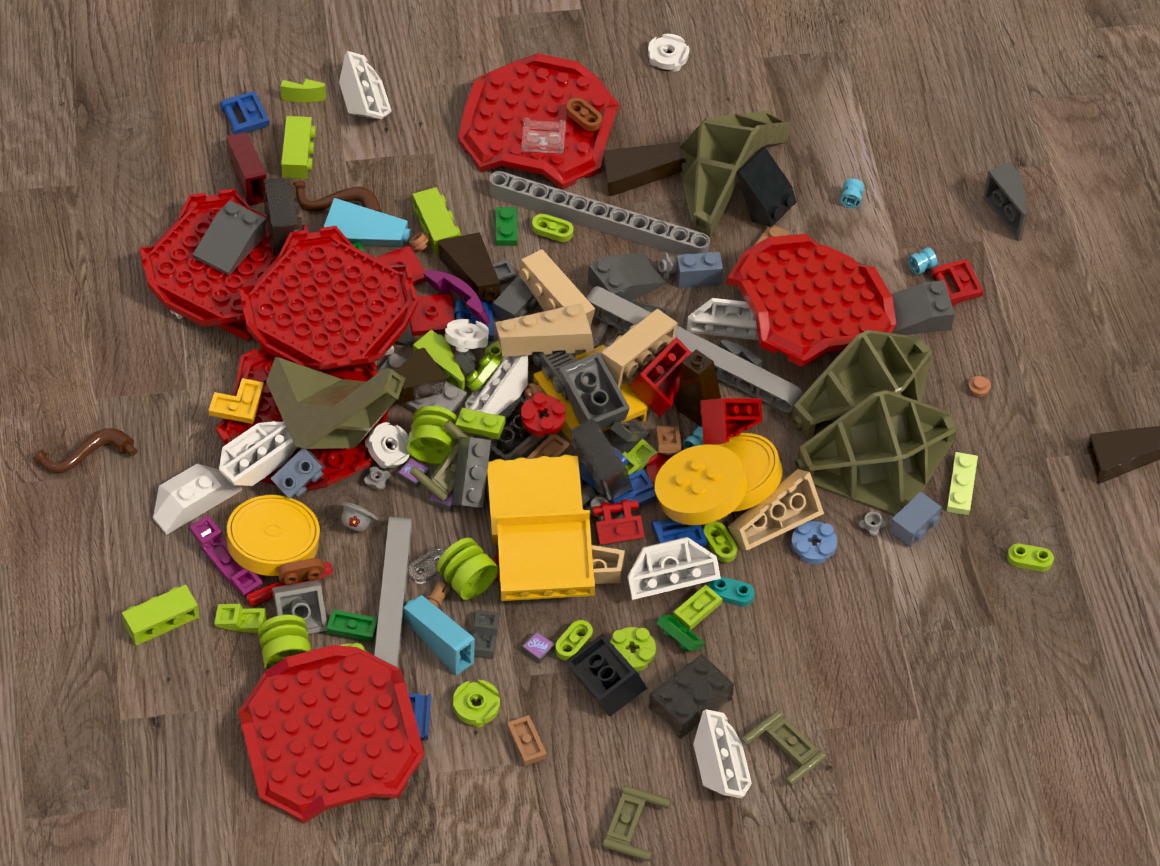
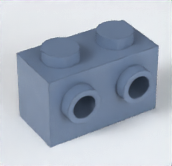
[676,252,723,288]
[270,449,326,499]
[889,491,942,547]

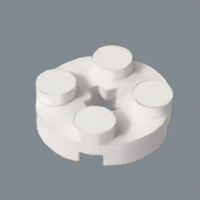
[648,34,689,72]
[445,319,489,352]
[365,422,410,469]

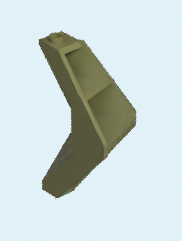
[680,111,790,237]
[791,330,932,439]
[266,357,405,449]
[795,390,957,516]

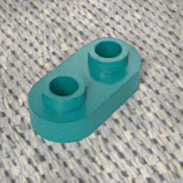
[709,577,755,607]

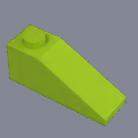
[413,330,465,391]

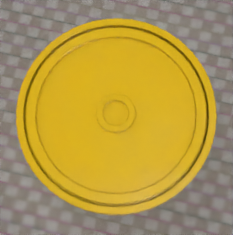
[714,433,783,512]
[655,444,748,525]
[226,495,320,576]

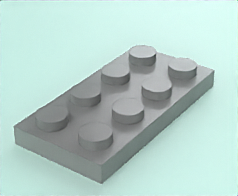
[378,353,467,413]

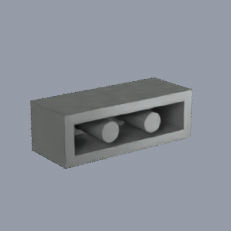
[493,275,539,321]
[451,437,491,508]

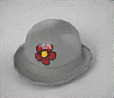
[340,501,378,532]

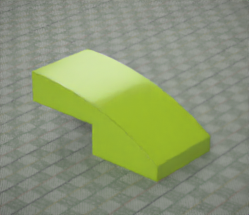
[280,79,326,103]
[615,439,658,478]
[214,604,268,633]

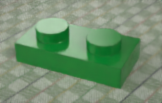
[495,207,517,246]
[327,609,378,642]
[656,615,705,652]

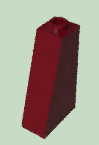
[226,132,268,206]

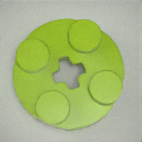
[610,627,656,672]
[453,680,500,728]

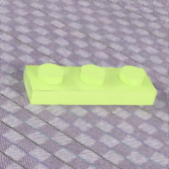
[947,452,978,515]

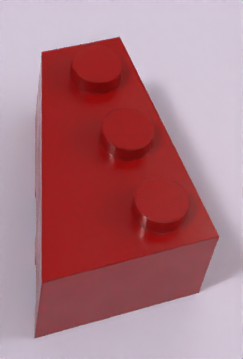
[628,337,692,417]
[700,398,763,445]

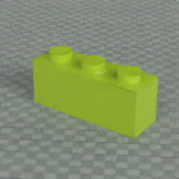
[281,116,316,179]
[413,187,461,254]
[122,584,199,646]

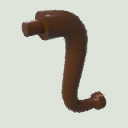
[292,181,381,212]
[33,428,137,473]

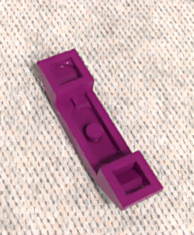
[423,270,490,325]
[189,515,263,596]

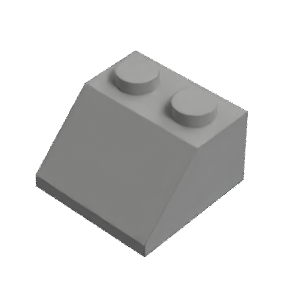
[272,580,327,634]

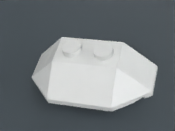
[339,51,392,119]
[687,298,759,340]
[465,355,528,416]
[219,420,297,486]
[153,464,242,535]
[627,537,721,600]
[693,709,752,798]

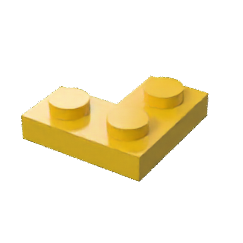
[209,378,264,424]

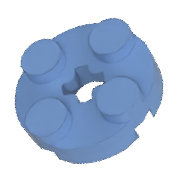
[791,521,837,564]

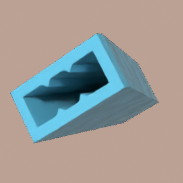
[324,198,411,247]
[403,595,475,676]

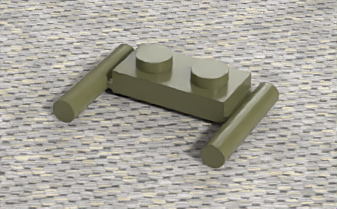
[409,420,468,502]
[742,710,826,786]
[603,785,672,861]

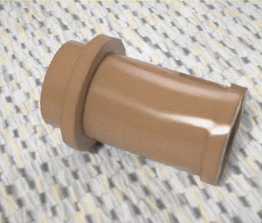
[426,582,450,609]

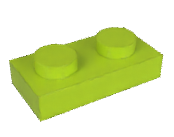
[455,408,506,439]
[673,585,722,630]

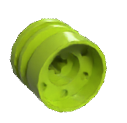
[407,406,458,465]
[436,538,499,600]
[258,615,311,670]

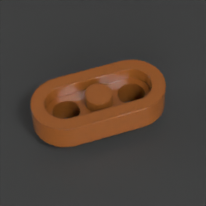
[566,98,602,131]
[277,558,325,585]

